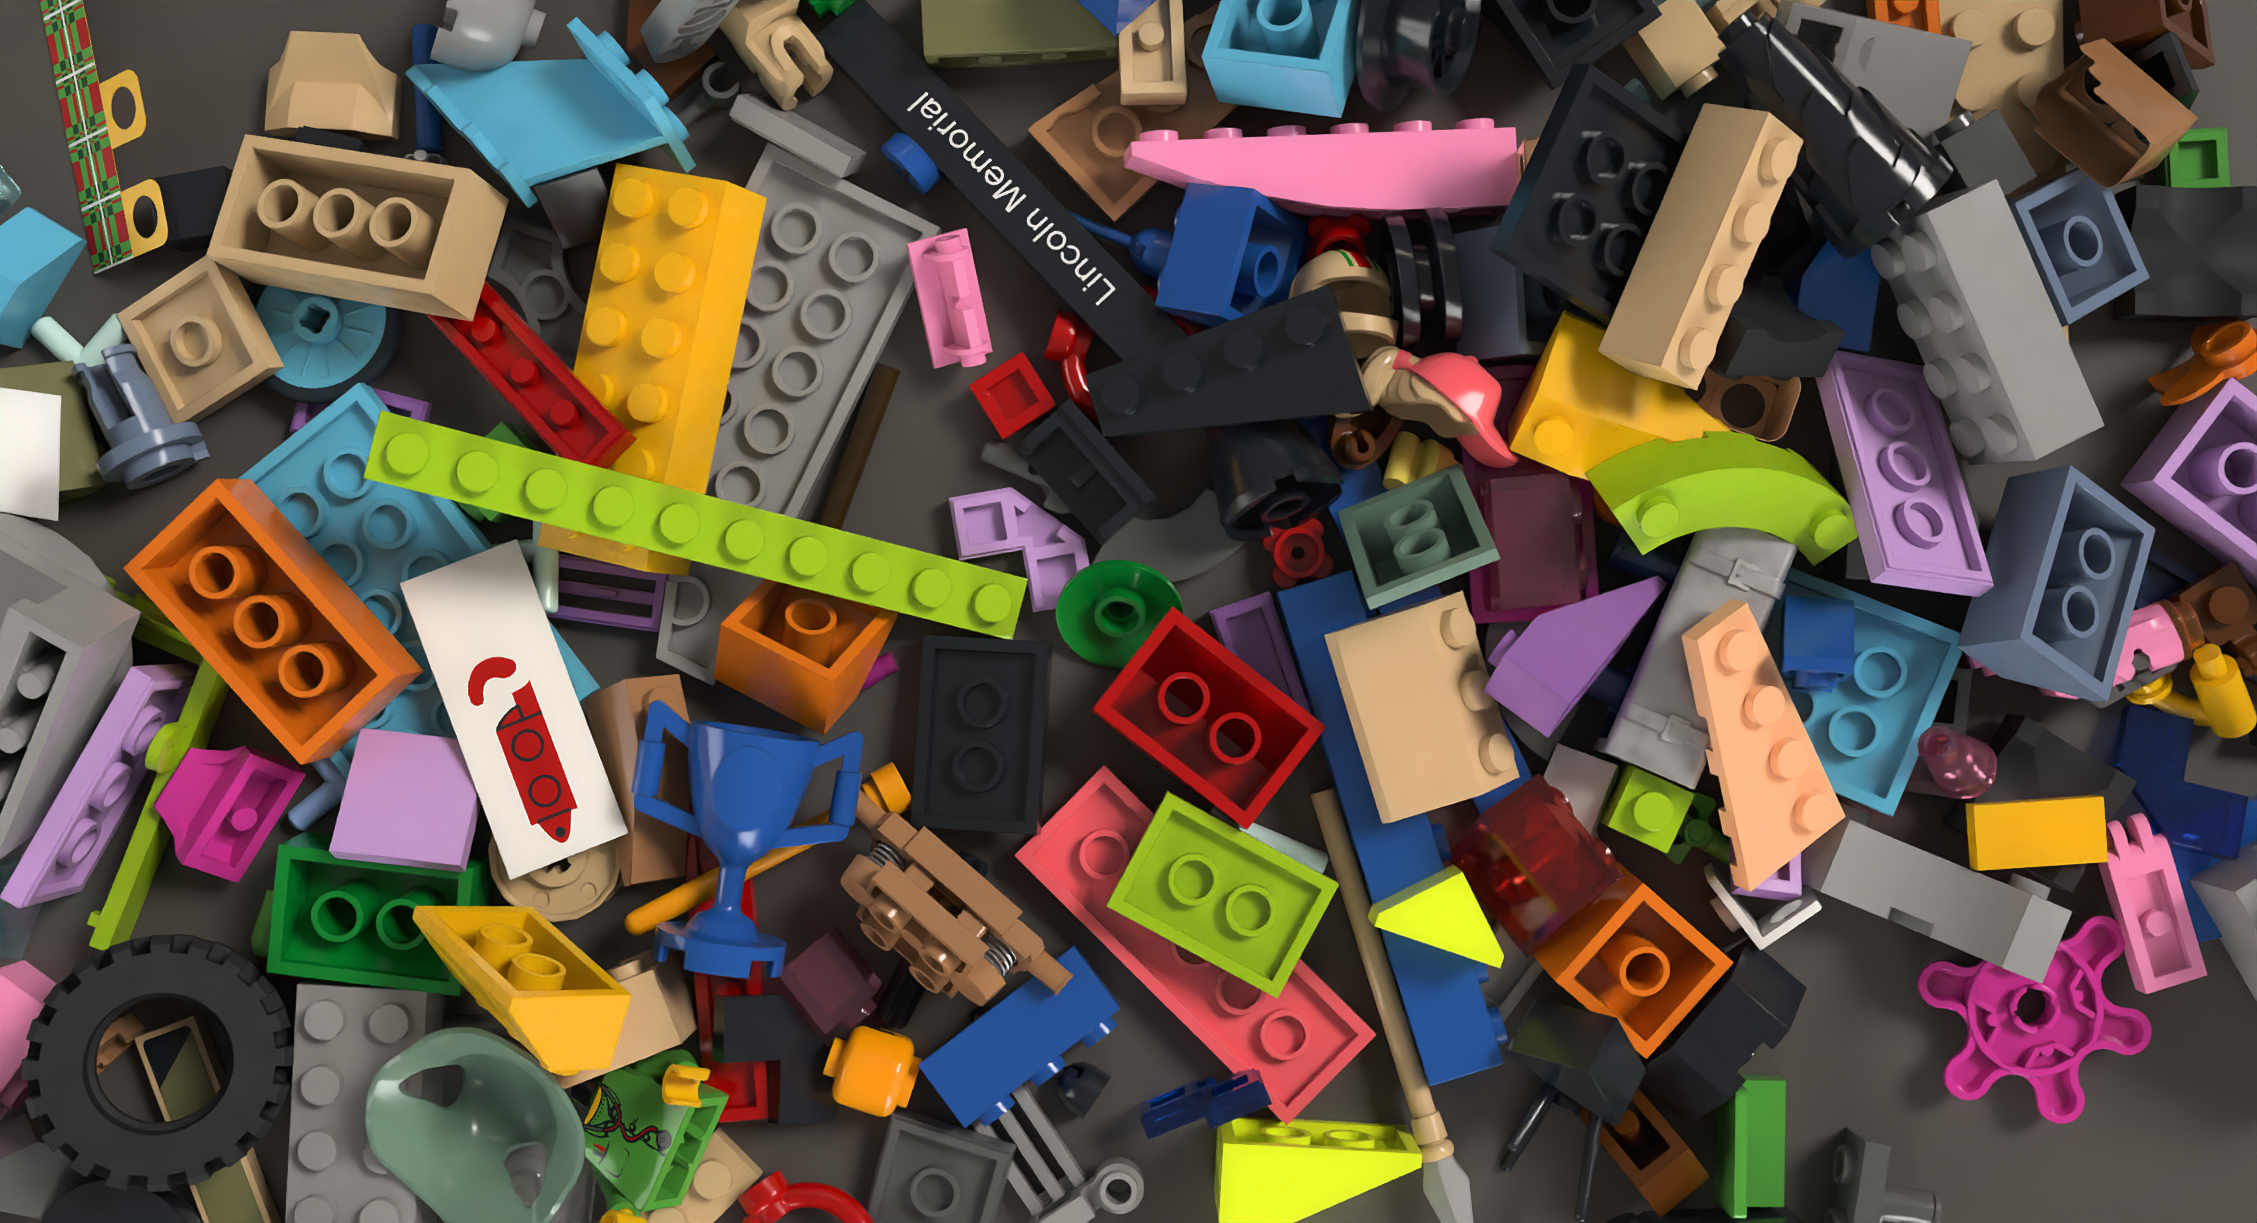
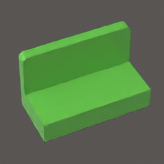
[1714,1075,1786,1219]

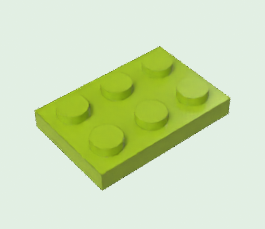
[1106,790,1339,999]

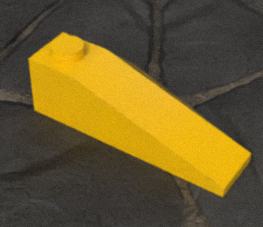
[1508,310,1732,481]

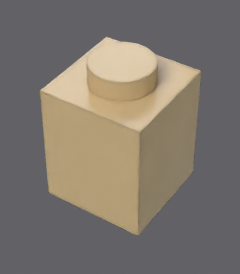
[1622,0,1724,101]

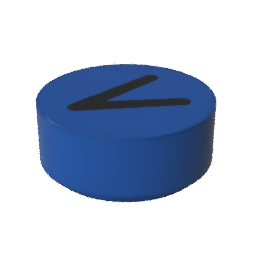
[880,132,941,195]

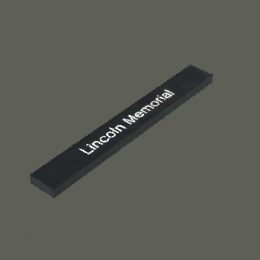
[815,0,1188,362]

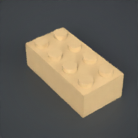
[206,134,509,322]

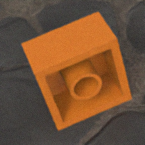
[1532,861,1734,1059]

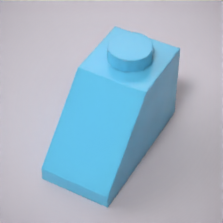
[0,207,87,349]

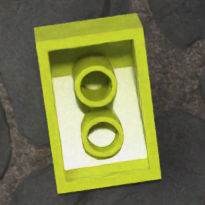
[1214,1115,1422,1223]

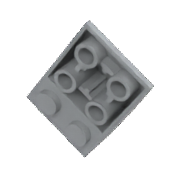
[1775,0,1973,147]

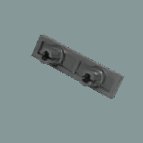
[1823,1127,1942,1223]

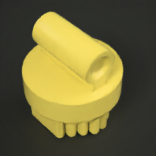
[1382,431,1466,490]

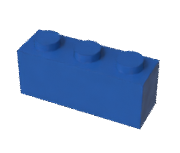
[918,944,1120,1128]

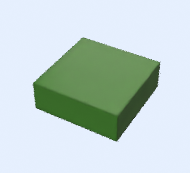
[2156,127,2230,188]

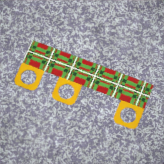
[39,0,168,275]

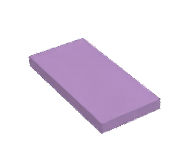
[1815,350,1994,597]
[0,663,198,909]

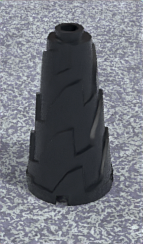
[1717,9,1953,259]

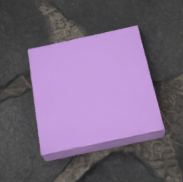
[329,728,481,872]

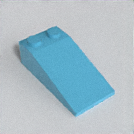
[1201,0,1363,118]

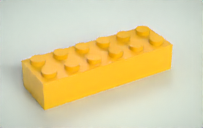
[537,163,767,577]

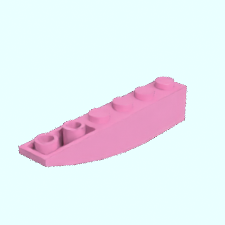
[1123,118,1519,221]

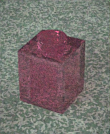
[779,925,882,1034]

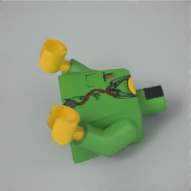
[571,1049,729,1223]

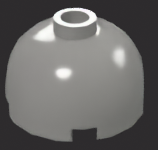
[430,0,546,72]

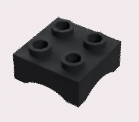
[2113,185,2257,322]
[1708,264,1846,381]
[1943,714,2137,893]

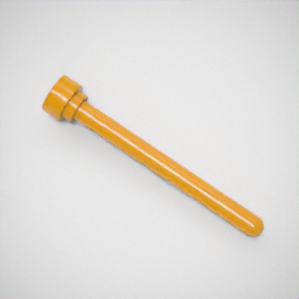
[625,762,912,936]

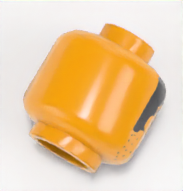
[823,1023,922,1117]

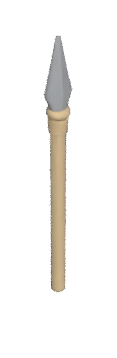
[1310,787,1474,1223]

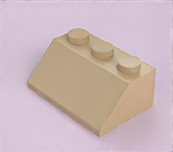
[1324,590,1520,824]

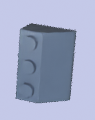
[1957,465,2156,702]

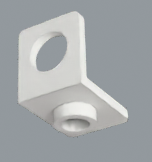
[1703,863,1822,951]

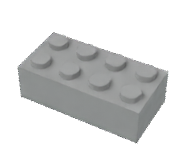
[1871,179,2105,465]
[285,978,448,1223]

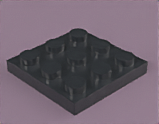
[1488,64,1690,326]

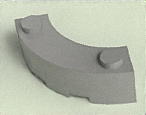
[1801,802,2072,984]

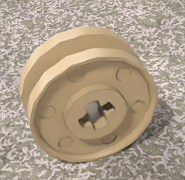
[488,833,623,922]

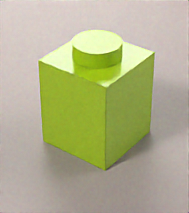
[1600,762,1695,854]

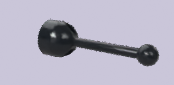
[970,1006,1111,1119]

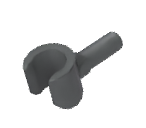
[676,62,742,128]

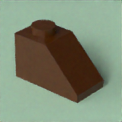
[1579,1088,1710,1218]

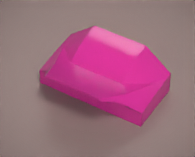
[154,746,306,883]

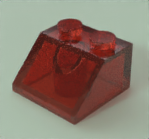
[1448,773,1624,958]

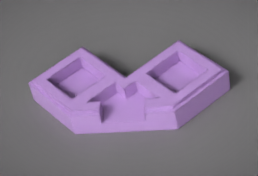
[949,487,1089,612]

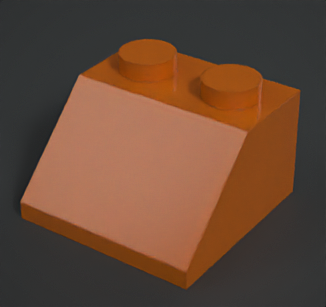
[713,579,898,736]

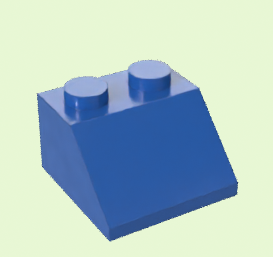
[1155,182,1311,330]

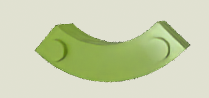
[1585,431,1858,566]

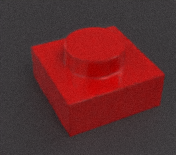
[969,351,1057,441]

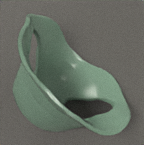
[365,1027,585,1223]

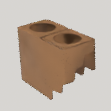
[2030,38,2198,189]

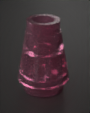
[1917,725,1997,799]

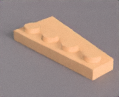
[1681,599,1846,891]

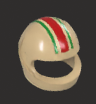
[1288,249,1399,360]

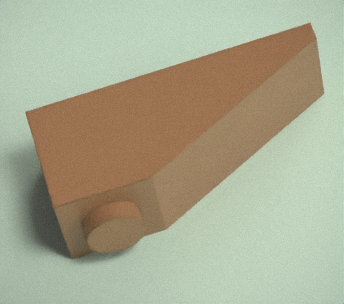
[584,674,690,887]

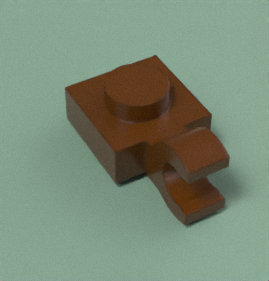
[2168,561,2257,678]

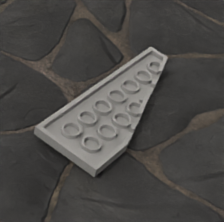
[656,142,942,686]

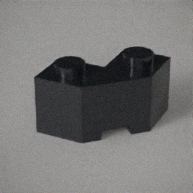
[1639,938,1807,1125]

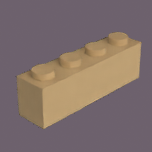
[1598,103,1804,390]

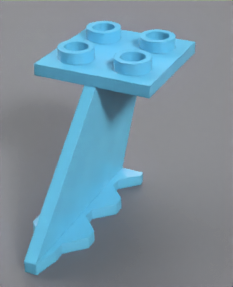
[405,17,696,208]

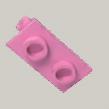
[906,228,993,369]

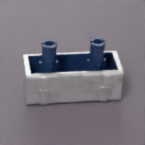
[1584,527,1798,790]

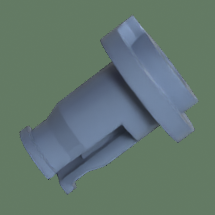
[71,344,210,489]

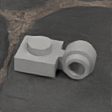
[1028,1157,1144,1223]

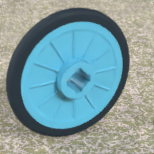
[249,284,403,404]

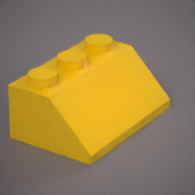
[412,906,632,1076]

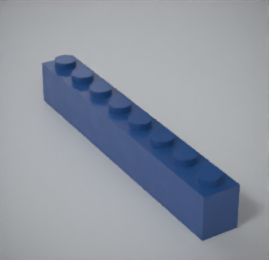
[1274,570,1508,1086]

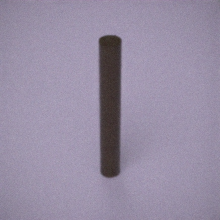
[816,363,901,530]

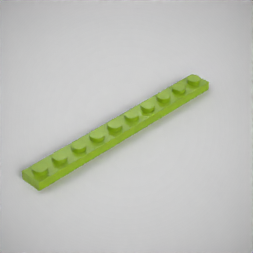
[363,410,1028,640]

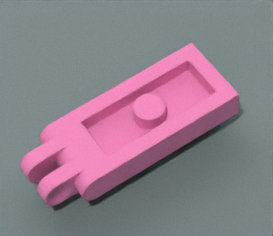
[2098,813,2207,994]

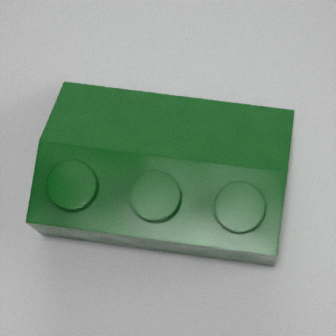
[266,831,493,996]

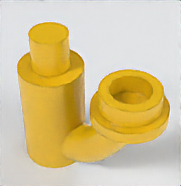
[2125,644,2257,738]

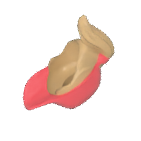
[1335,346,1519,468]

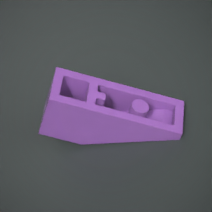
[1483,576,1668,738]

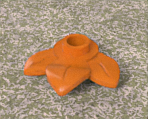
[2148,319,2257,406]

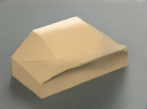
[264,31,402,142]

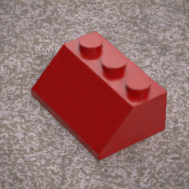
[1090,606,1326,830]

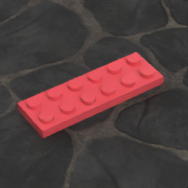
[1014,763,1376,1125]

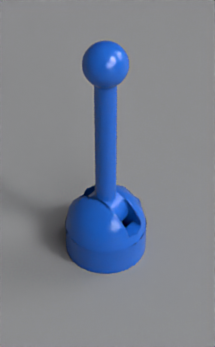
[1069,211,1174,281]

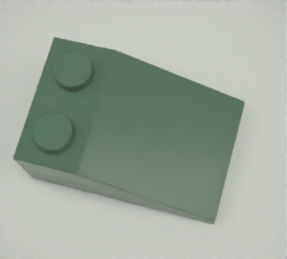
[1337,463,1500,610]

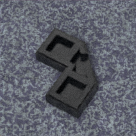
[712,993,835,1125]

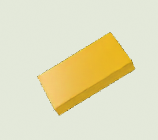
[1966,795,2108,871]

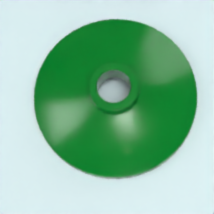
[1056,560,1184,669]

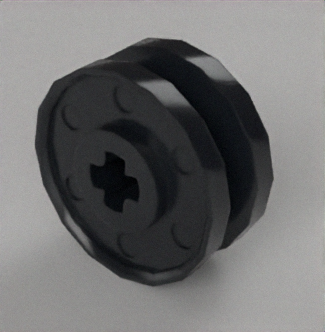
[1379,207,1462,350]

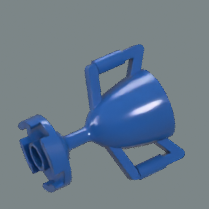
[631,699,864,978]

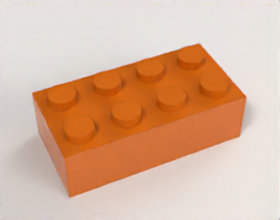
[123,478,425,765]

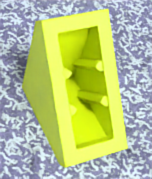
[1367,865,1504,968]

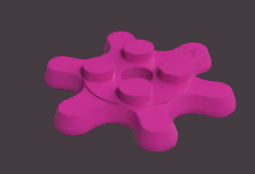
[1917,915,2152,1124]

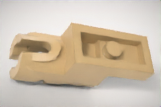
[718,0,833,111]

